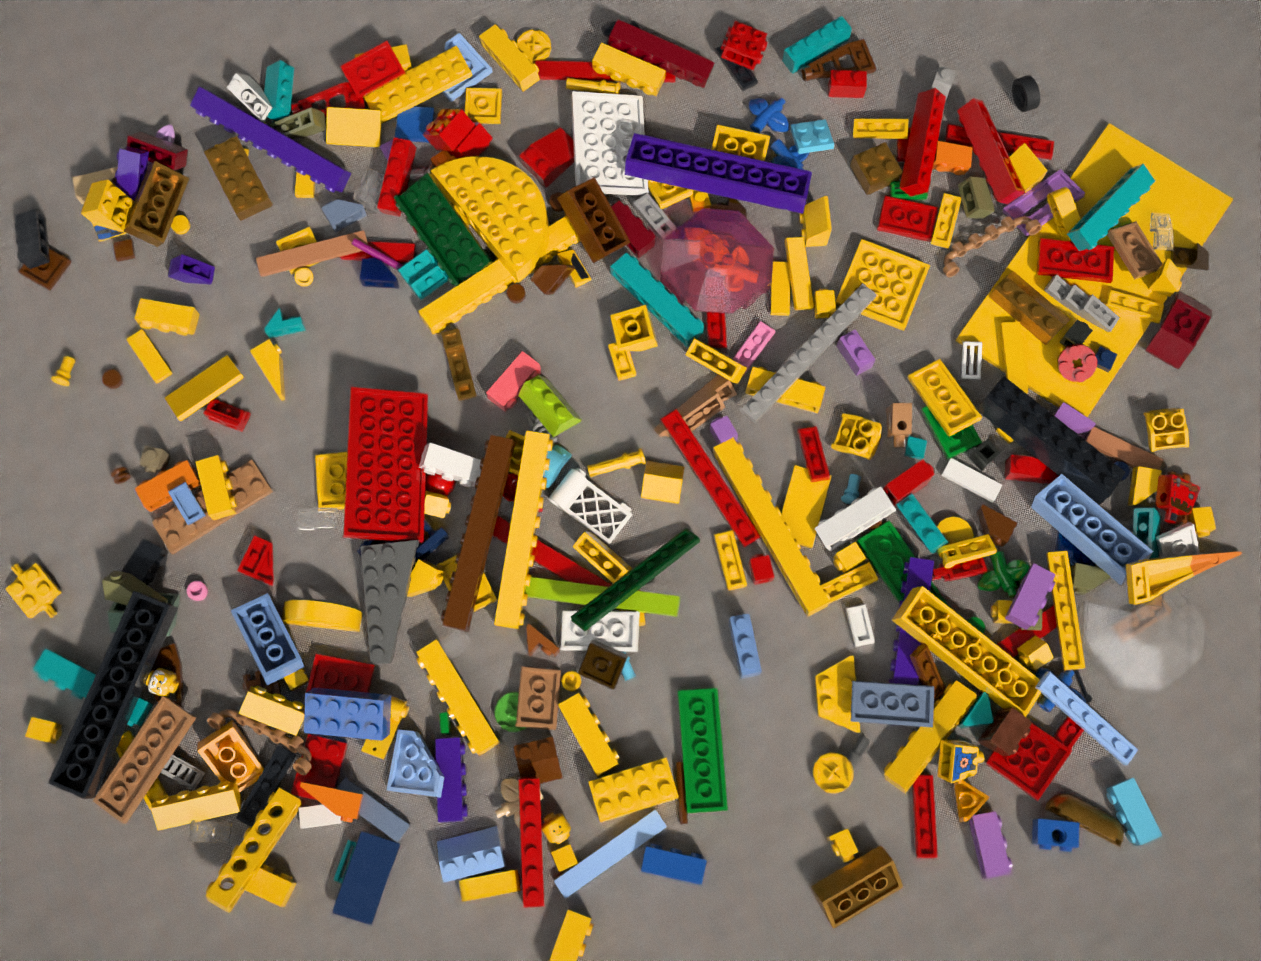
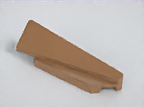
[653,374,737,437]

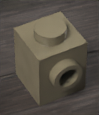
[139,446,170,474]

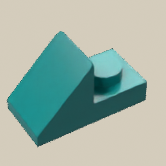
[264,308,306,339]

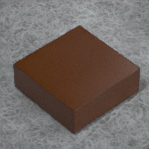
[113,239,136,262]

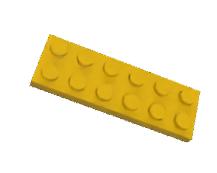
[364,45,473,124]

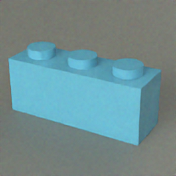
[1106,778,1163,846]

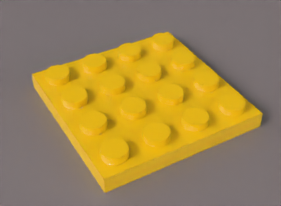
[835,239,930,331]

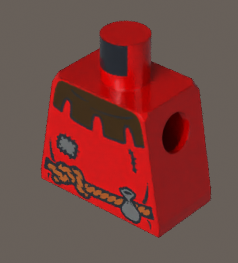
[1156,474,1201,523]

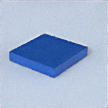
[395,107,435,143]

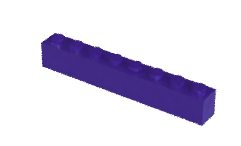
[888,557,934,685]

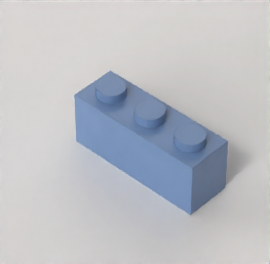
[728,614,762,679]

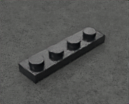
[235,745,297,827]

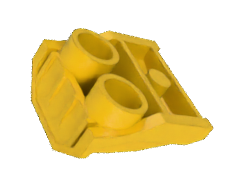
[1143,408,1189,452]
[831,413,882,460]

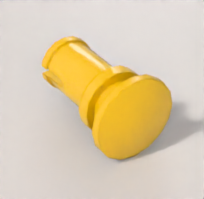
[51,356,76,387]

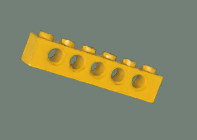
[205,788,302,913]

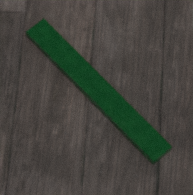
[571,528,700,632]

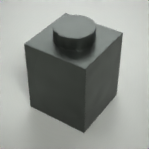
[1060,319,1093,347]
[969,439,1001,471]

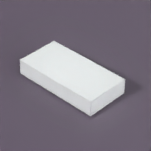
[846,604,875,647]
[299,805,342,829]

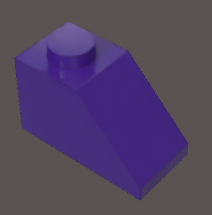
[168,254,215,285]

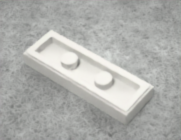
[941,458,1002,503]

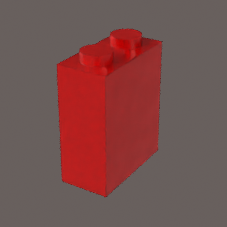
[883,459,935,507]

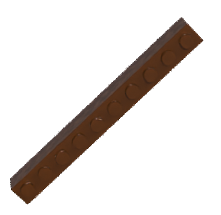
[441,435,516,632]

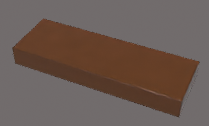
[909,643,945,703]

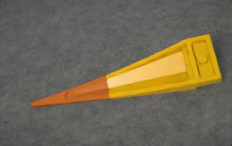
[1126,551,1242,605]

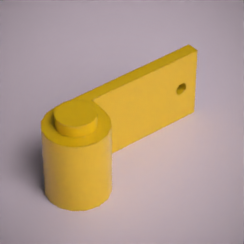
[361,693,409,760]

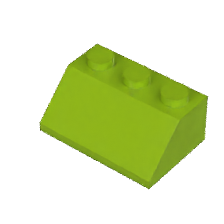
[518,375,582,437]

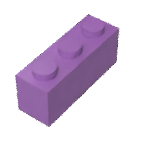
[1004,563,1056,630]
[968,811,1012,879]

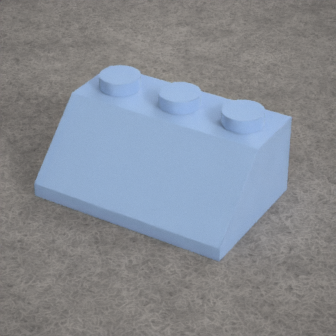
[437,826,506,883]

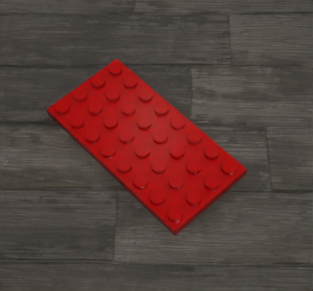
[343,387,428,542]

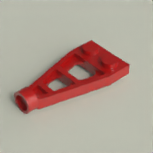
[291,82,366,117]

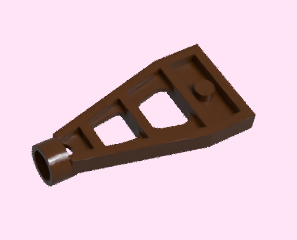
[801,39,876,81]
[151,643,184,709]

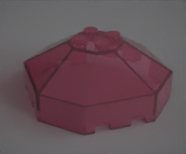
[660,208,774,314]

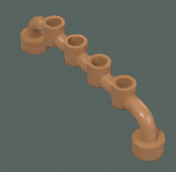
[943,216,1042,278]
[207,709,311,775]

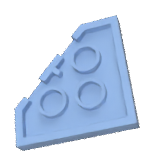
[442,33,493,102]
[387,730,444,798]

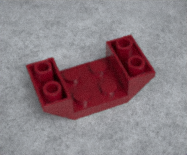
[1145,291,1213,369]

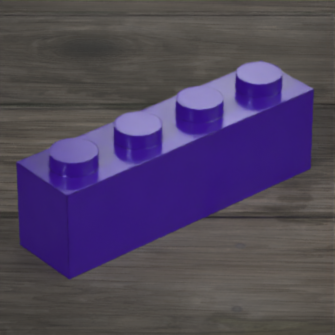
[435,737,468,823]

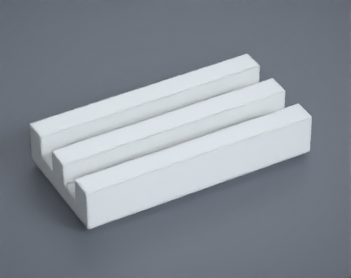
[961,341,982,380]

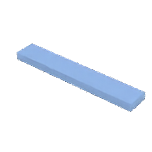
[1035,671,1138,765]
[554,809,667,899]

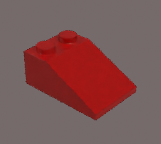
[519,127,574,188]

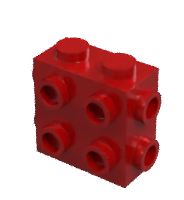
[721,21,768,71]

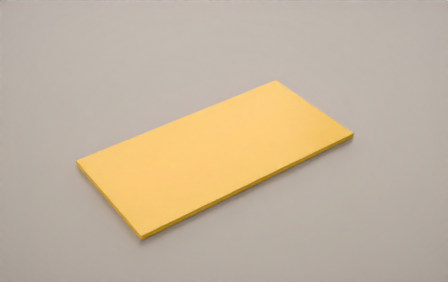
[955,123,1233,417]

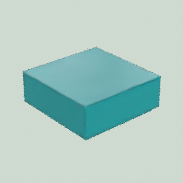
[904,436,927,460]

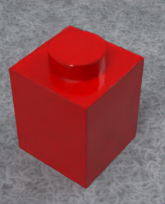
[748,554,775,585]

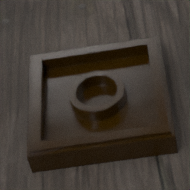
[578,639,629,690]

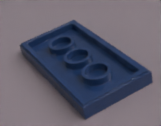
[331,831,400,925]

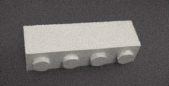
[419,443,481,487]
[815,487,896,551]

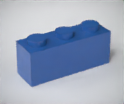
[641,844,707,885]

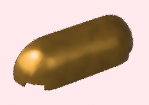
[1045,794,1124,847]

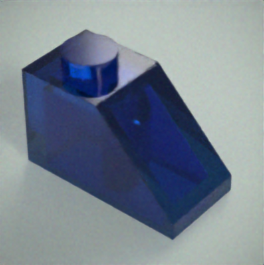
[360,257,400,289]

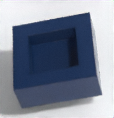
[1095,346,1118,372]

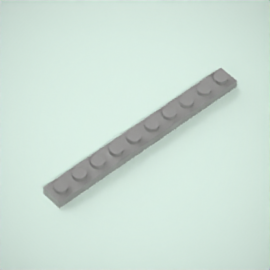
[740,283,877,424]

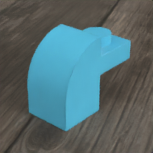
[544,445,572,488]

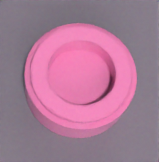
[187,581,208,601]

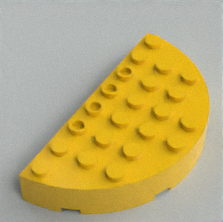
[431,156,549,283]

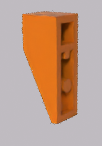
[300,782,364,823]

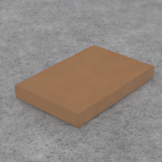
[1107,222,1162,280]
[515,666,561,730]

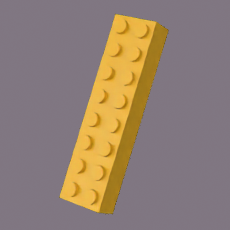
[892,586,1041,717]

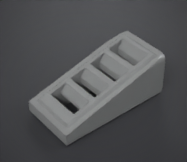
[161,754,206,790]

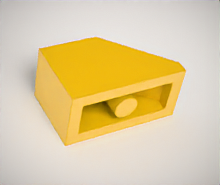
[1149,258,1182,297]
[1127,466,1162,506]
[407,559,445,597]

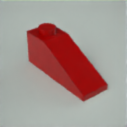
[1005,455,1059,484]

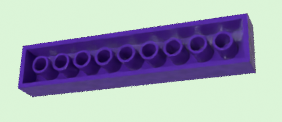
[624,133,812,214]

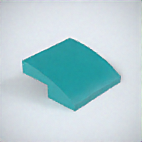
[397,249,448,300]

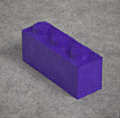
[115,146,149,201]

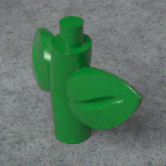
[977,551,1030,598]

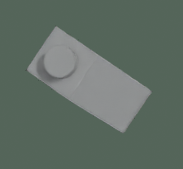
[931,65,956,99]

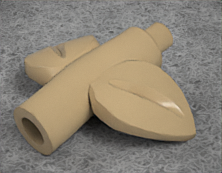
[495,779,544,829]

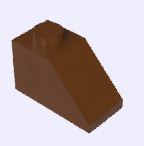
[530,265,575,295]
[977,504,1017,547]

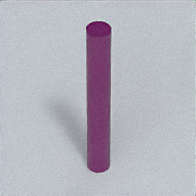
[351,238,403,270]

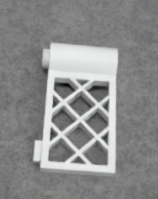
[548,468,633,545]

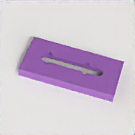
[1003,169,1085,236]

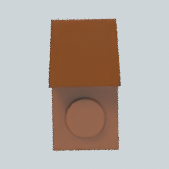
[526,624,560,657]

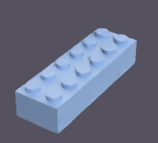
[1031,474,1153,585]

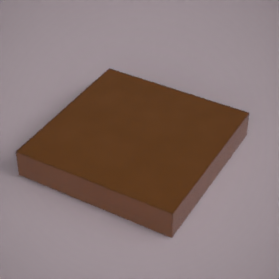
[18,248,72,291]

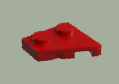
[237,535,274,587]

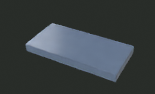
[850,681,934,728]

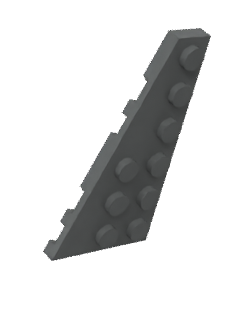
[360,540,419,665]

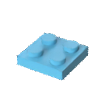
[791,119,834,154]

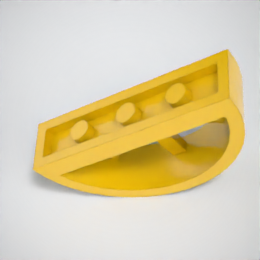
[281,600,362,632]

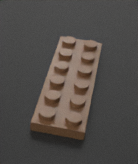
[152,460,273,555]
[93,696,196,824]

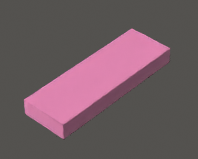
[733,321,776,376]

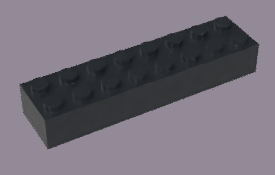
[976,376,1126,505]

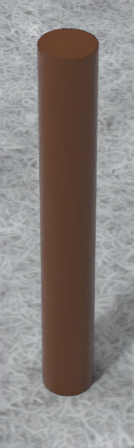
[676,762,688,824]

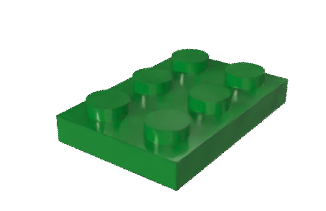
[921,406,982,460]

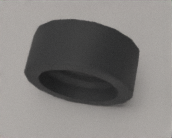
[1012,75,1040,112]

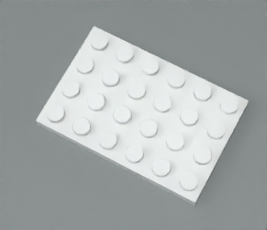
[571,91,648,196]

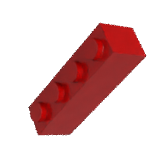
[377,138,417,217]

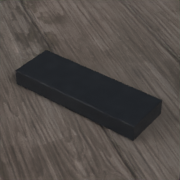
[715,45,758,92]

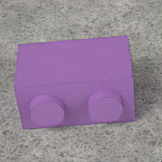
[837,329,875,376]

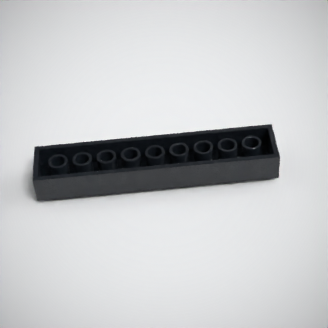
[48,591,179,799]

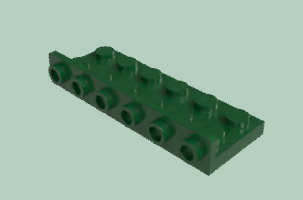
[394,173,493,286]

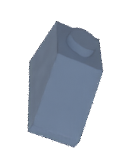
[321,199,367,233]

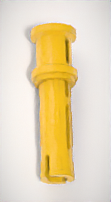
[566,78,621,94]
[587,448,646,477]

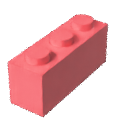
[486,351,541,412]

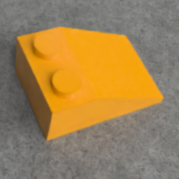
[197,720,265,792]

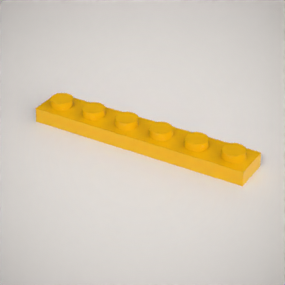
[1046,551,1085,670]

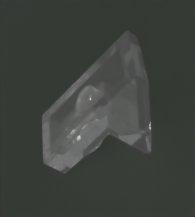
[188,820,232,844]

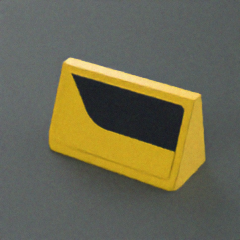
[557,250,592,288]

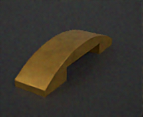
[441,328,477,401]

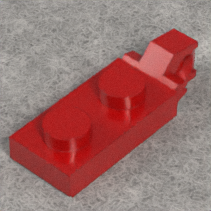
[932,557,988,582]

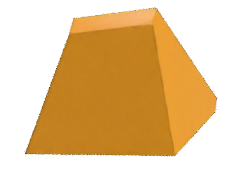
[954,780,990,822]

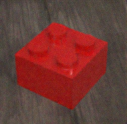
[422,109,475,151]

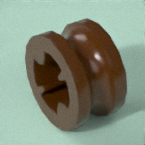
[110,467,131,484]

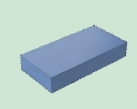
[168,482,206,525]

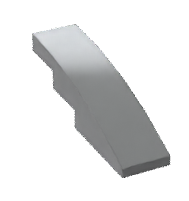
[1044,275,1120,332]

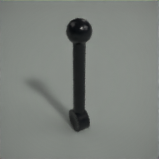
[1074,669,1092,703]

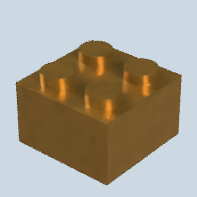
[850,142,902,195]

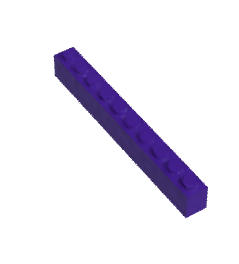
[190,86,352,193]

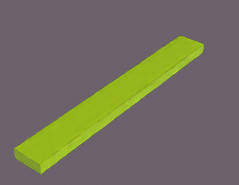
[525,577,681,617]

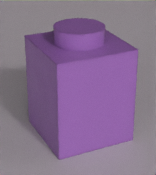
[710,416,738,445]

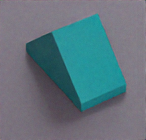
[958,692,994,729]

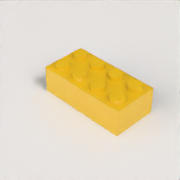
[589,757,679,823]

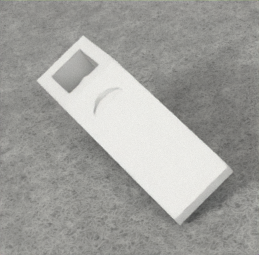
[227,73,273,122]

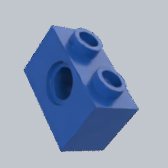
[1032,819,1079,852]

